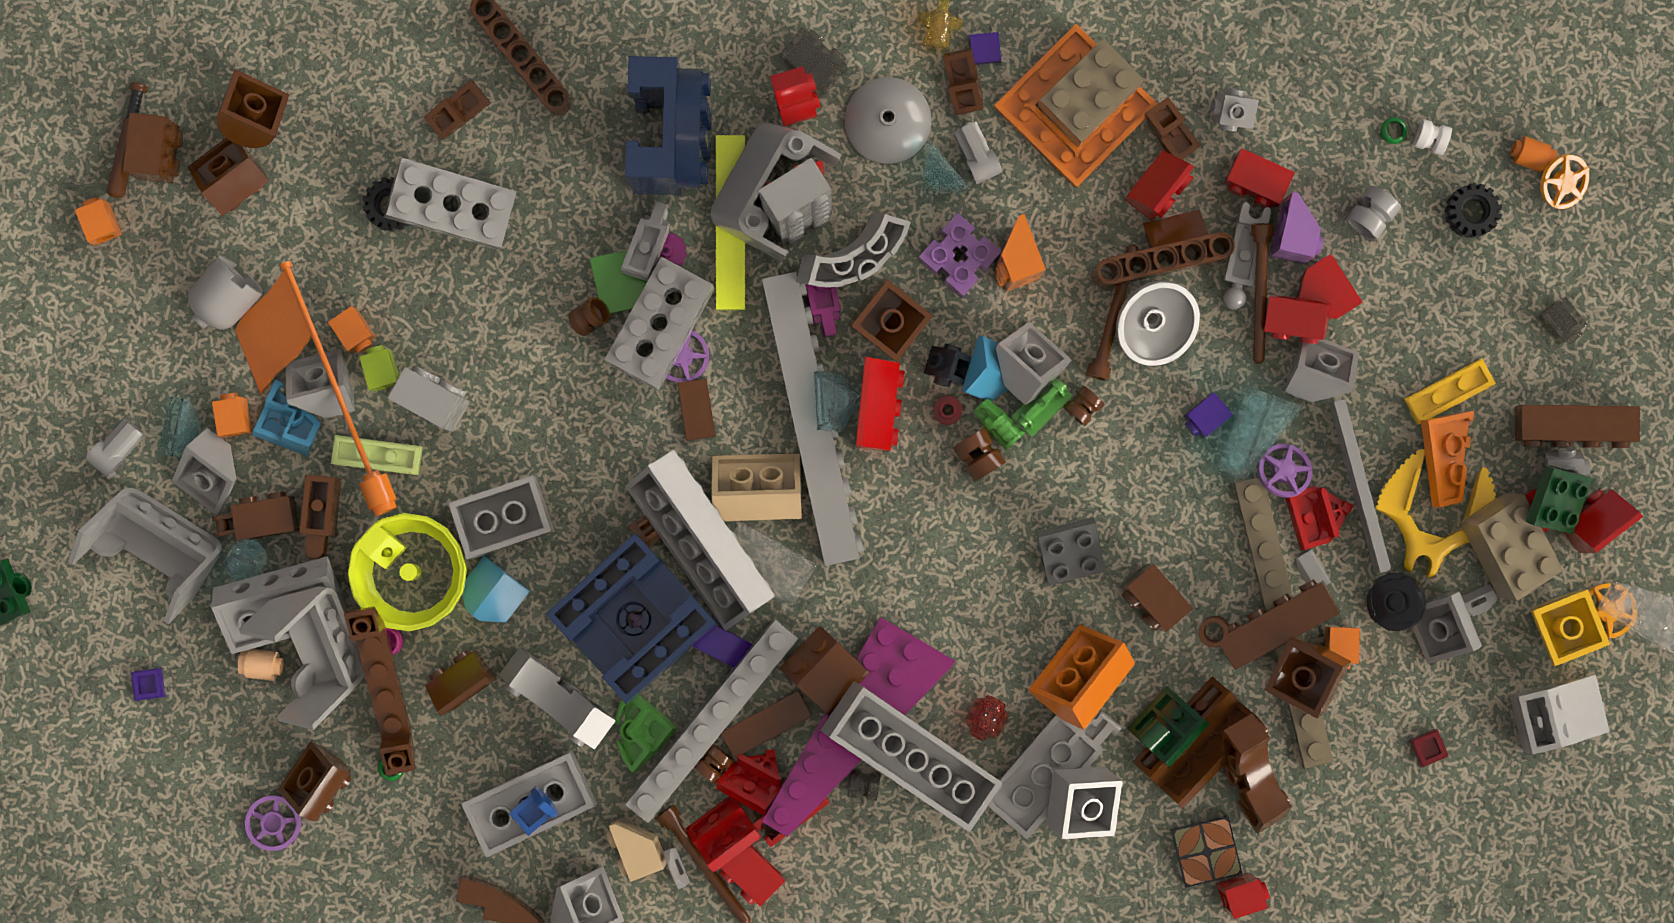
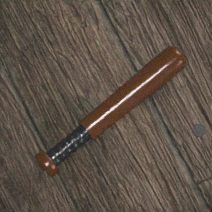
[107,82,148,198]

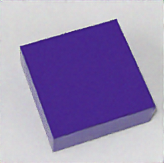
[969,32,1001,65]
[131,668,166,701]

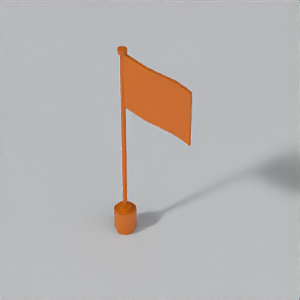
[235,261,397,516]

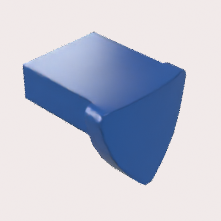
[509,786,559,836]

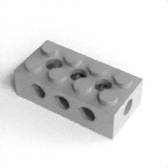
[384,158,517,250]
[604,257,715,392]
[211,556,346,654]
[461,750,597,858]

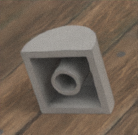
[1413,590,1482,664]

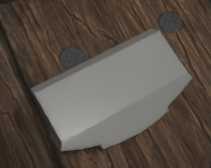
[1296,549,1331,585]
[1462,584,1498,616]
[663,847,690,889]

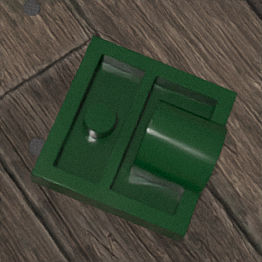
[1526,465,1593,534]
[0,558,32,628]
[1127,686,1210,767]

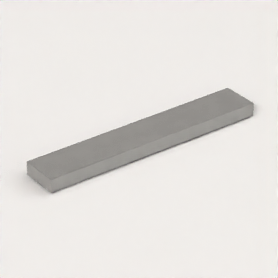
[1329,399,1391,573]

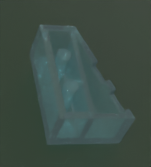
[1213,386,1303,480]

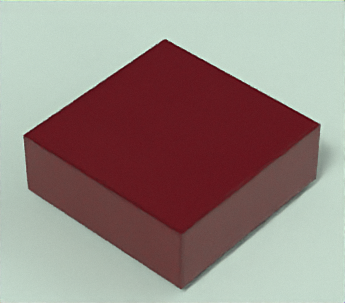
[1409,729,1449,768]

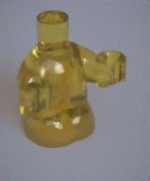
[917,0,963,49]

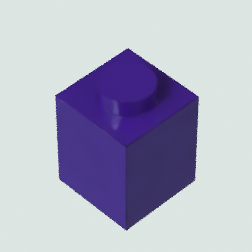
[1184,392,1233,438]

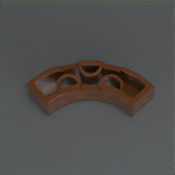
[1221,714,1292,834]

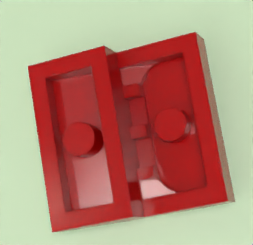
[686,796,761,873]

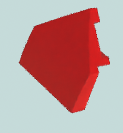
[1297,254,1363,320]
[1285,486,1354,551]
[716,749,781,816]

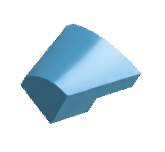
[253,379,320,457]

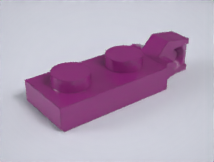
[800,254,841,338]

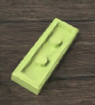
[331,435,423,475]

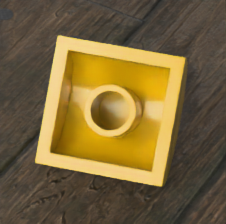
[1530,589,1610,666]

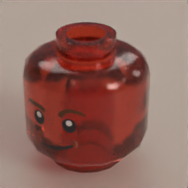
[965,695,1009,741]

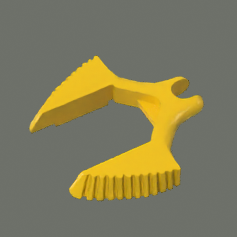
[1374,449,1497,578]

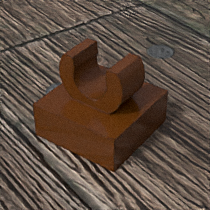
[628,515,661,547]

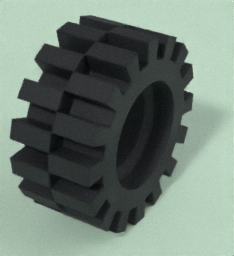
[363,177,417,232]
[1445,183,1502,238]

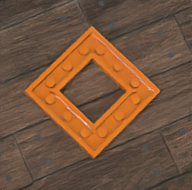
[993,24,1158,188]

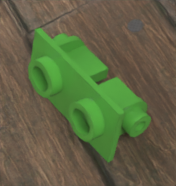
[1011,378,1073,437]

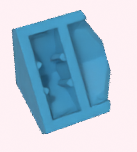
[962,335,1008,401]
[462,555,530,622]

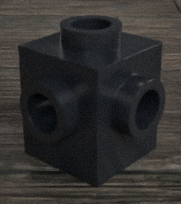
[923,343,972,388]

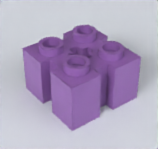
[918,213,1002,299]

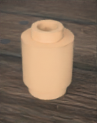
[238,649,284,681]

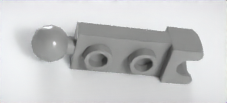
[1223,202,1271,310]

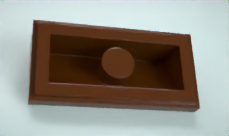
[1143,210,1208,248]

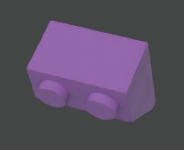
[1270,192,1323,264]

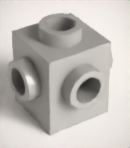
[1210,87,1259,131]
[1544,447,1590,477]

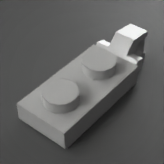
[621,201,670,281]

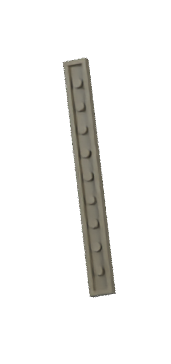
[1233,477,1334,769]

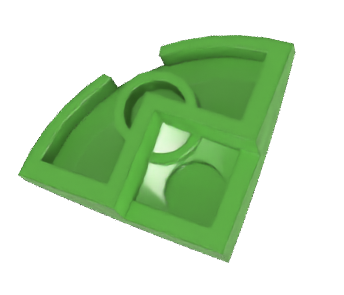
[615,695,678,773]

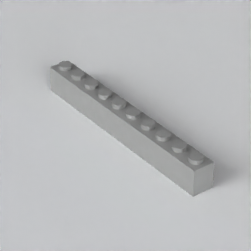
[762,272,864,566]

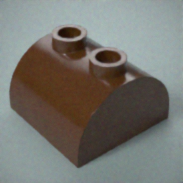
[216,69,290,148]
[277,741,351,822]

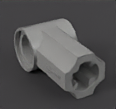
[954,122,1003,185]
[85,418,145,479]

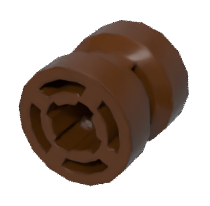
[568,297,610,336]
[1063,386,1105,426]
[694,743,734,784]

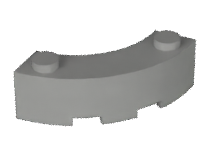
[796,212,911,287]
[499,647,616,749]

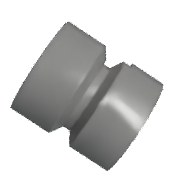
[1346,186,1401,241]

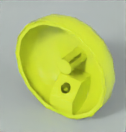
[348,513,467,631]

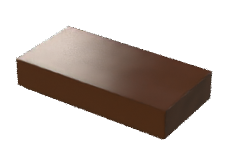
[678,379,716,441]

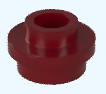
[933,396,962,425]

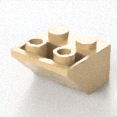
[606,818,667,882]

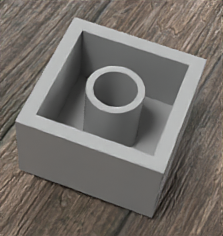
[1046,767,1122,839]

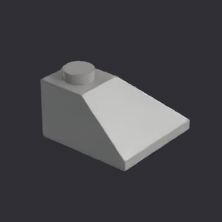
[996,322,1072,405]
[1285,339,1359,402]
[286,348,355,418]
[171,428,236,516]
[550,867,624,923]

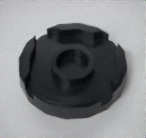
[1367,573,1426,631]

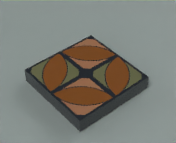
[1170,816,1243,888]

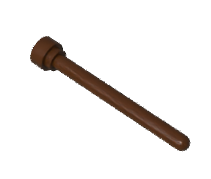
[1250,223,1275,364]
[1086,244,1138,381]
[655,804,751,923]

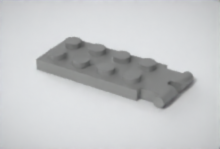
[988,710,1122,839]

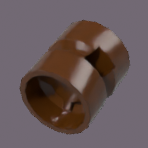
[953,428,1006,482]

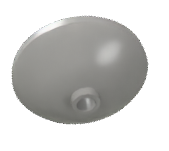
[844,77,932,164]
[1116,281,1200,366]

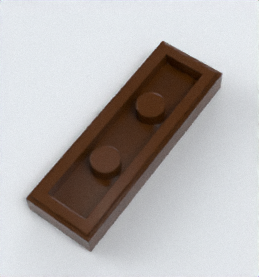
[721,691,812,759]

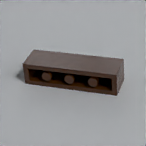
[1515,405,1640,448]

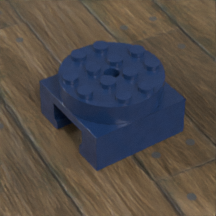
[625,56,712,195]
[546,533,718,704]

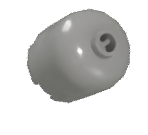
[187,255,263,330]

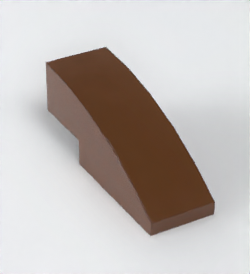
[456,875,545,923]

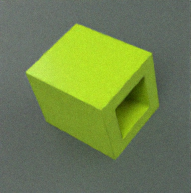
[359,345,400,392]

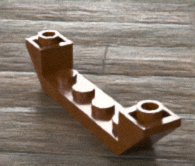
[344,606,416,776]

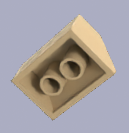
[712,453,802,521]

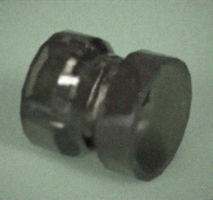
[847,768,881,801]

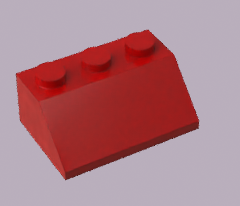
[855,357,905,452]

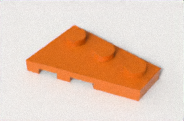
[1421,411,1474,508]

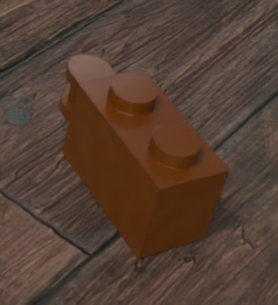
[299,475,342,559]
[212,491,300,541]

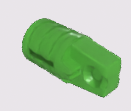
[973,398,1025,451]

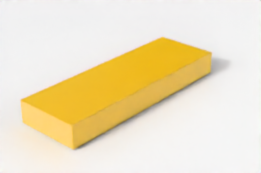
[1403,358,1496,425]

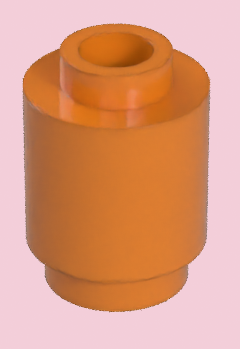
[1510,136,1557,173]

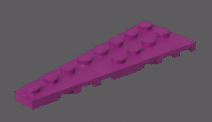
[762,617,955,837]

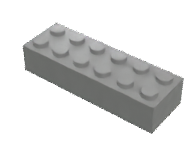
[759,157,832,246]
[625,450,775,631]
[821,681,1003,832]

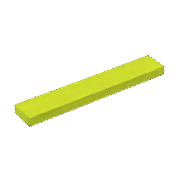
[716,135,745,310]

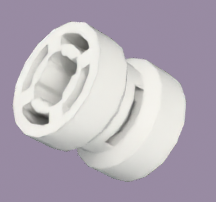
[1413,119,1452,156]

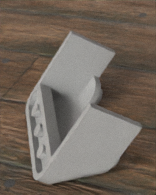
[710,122,842,262]
[68,488,222,624]
[239,586,365,730]

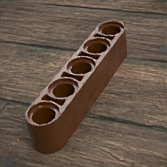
[470,0,571,116]
[1091,232,1235,288]

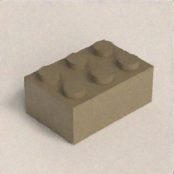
[1037,38,1145,147]
[1460,493,1563,601]

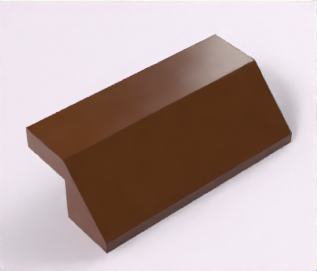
[1132,677,1261,809]

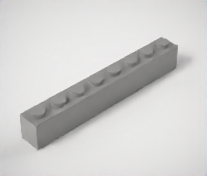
[625,618,798,823]

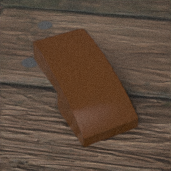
[943,48,984,115]
[424,80,491,140]
[1144,97,1201,160]

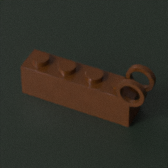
[1199,579,1341,670]

